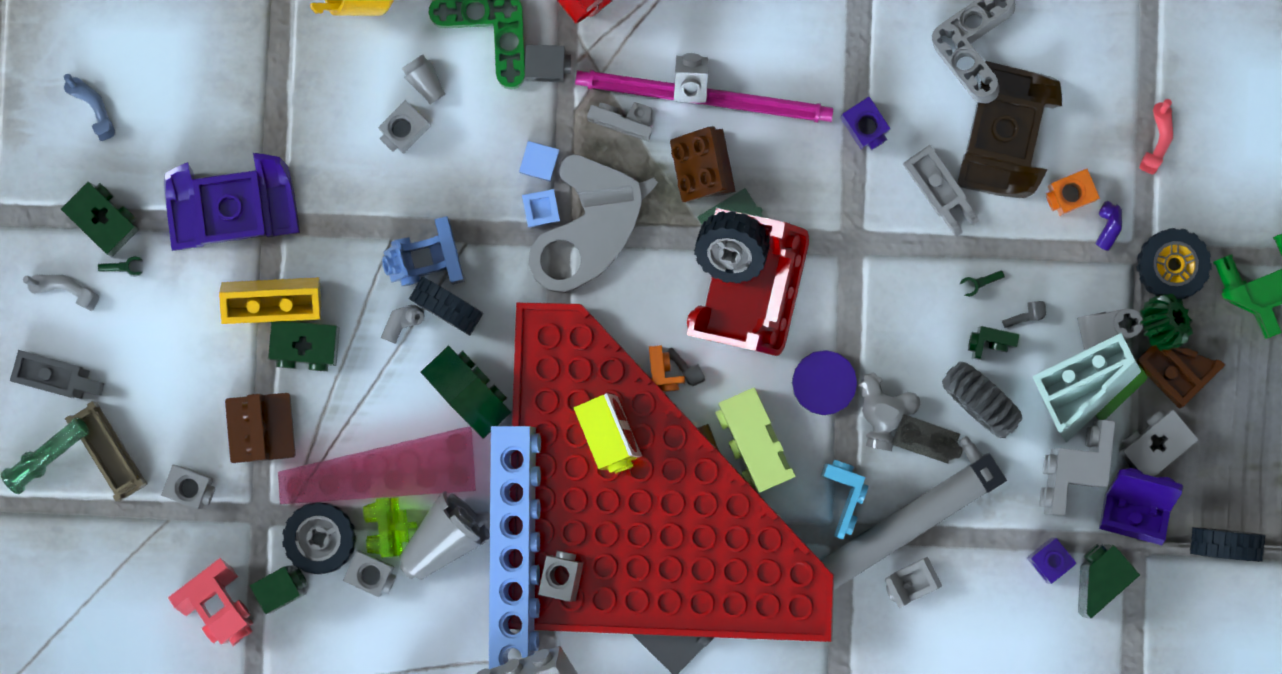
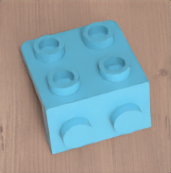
[821,460,869,539]

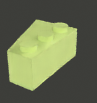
[715,387,796,493]

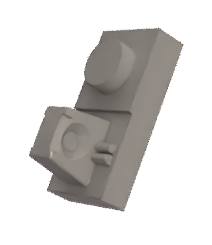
[587,102,652,142]

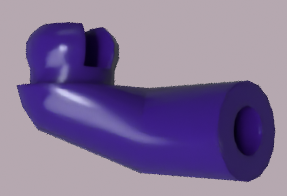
[1095,201,1122,251]

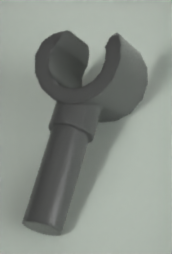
[1002,301,1046,328]
[666,347,705,386]

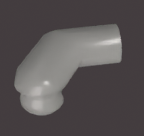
[381,305,424,344]

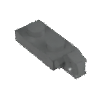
[10,350,105,399]

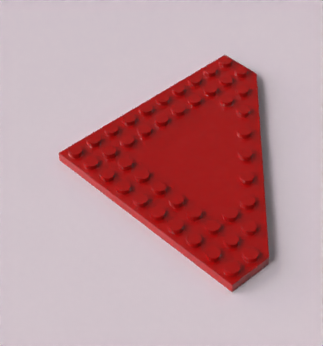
[508,302,834,642]

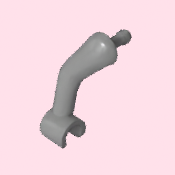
[23,274,99,311]

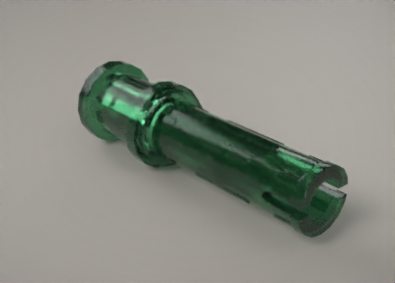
[1,417,89,495]

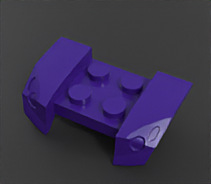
[164,153,300,251]

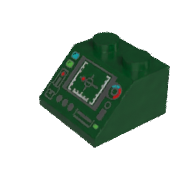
[1078,544,1140,619]

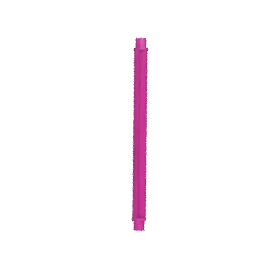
[575,70,833,123]

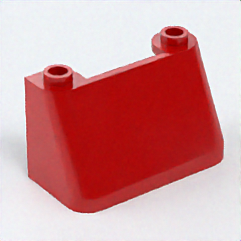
[687,208,809,356]

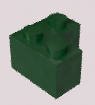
[420,345,512,439]

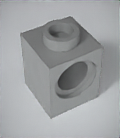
[378,100,431,154]
[161,465,215,509]
[343,550,397,597]
[538,551,584,602]

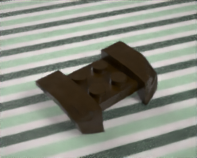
[957,61,1062,198]

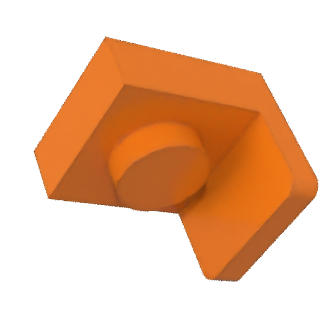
[649,345,685,392]

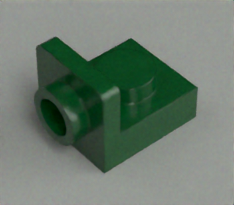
[968,326,1020,360]

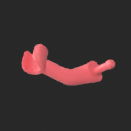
[1139,99,1173,175]

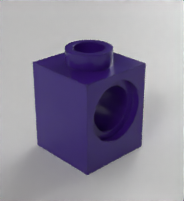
[840,97,891,150]
[1026,537,1077,584]

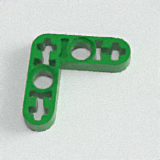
[428,0,525,89]

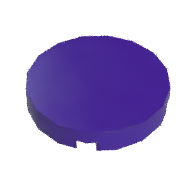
[792,350,857,415]

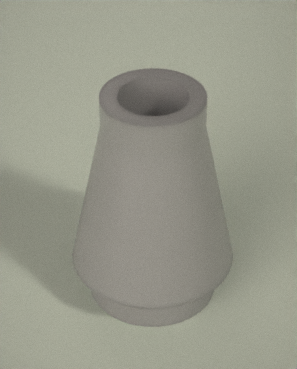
[402,54,446,104]

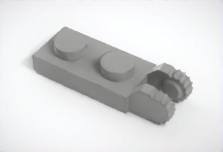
[903,145,979,237]

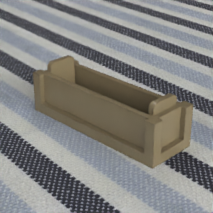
[64,401,148,502]

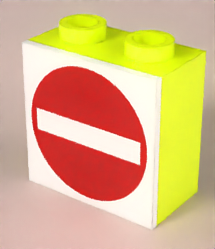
[573,393,642,474]

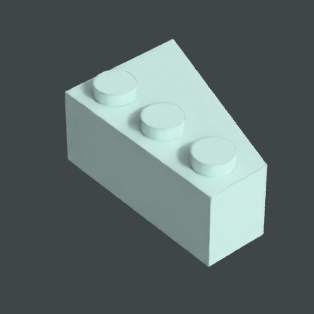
[1032,333,1141,443]

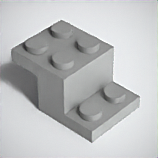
[1039,420,1115,515]

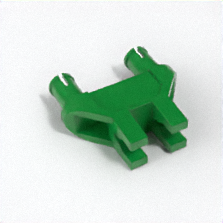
[1213,234,1282,339]

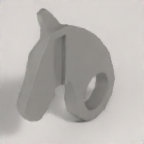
[528,154,658,293]

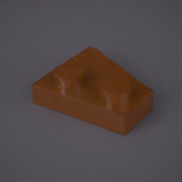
[1136,345,1225,409]

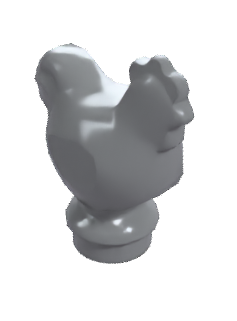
[859,372,920,451]

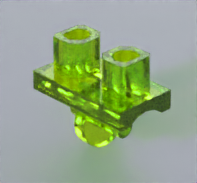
[363,497,418,558]

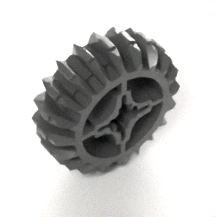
[942,361,1023,438]

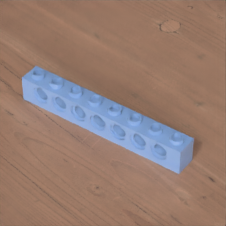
[489,426,541,669]

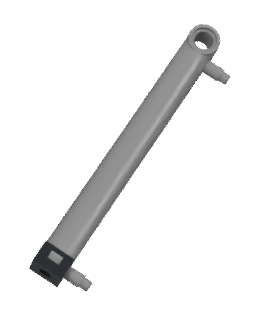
[748,436,1007,640]

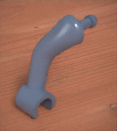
[64,74,115,141]

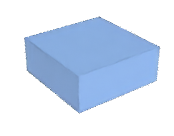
[519,141,559,182]
[522,189,560,228]

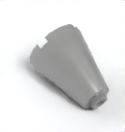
[399,491,489,580]

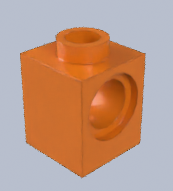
[1046,169,1100,216]

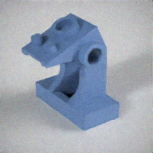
[382,216,465,286]

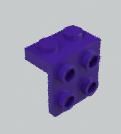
[1099,468,1183,545]

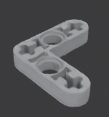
[932,0,1015,103]

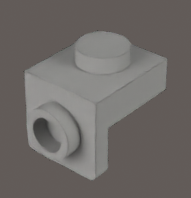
[674,53,708,103]
[885,557,942,608]

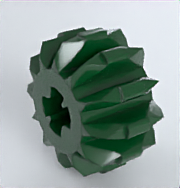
[1140,294,1193,351]

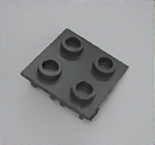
[632,634,714,674]

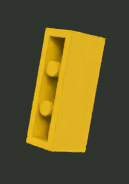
[219,277,321,324]

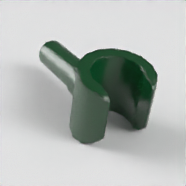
[98,256,143,277]
[960,270,1005,297]

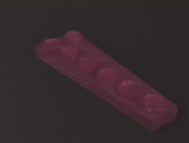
[278,427,476,504]

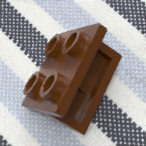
[670,126,736,202]
[225,393,296,463]

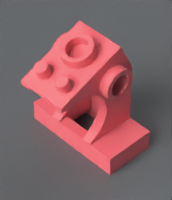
[168,558,253,646]

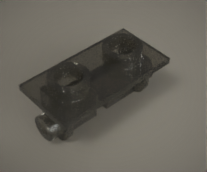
[891,414,963,464]

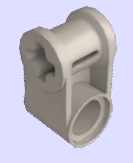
[1077,309,1143,349]

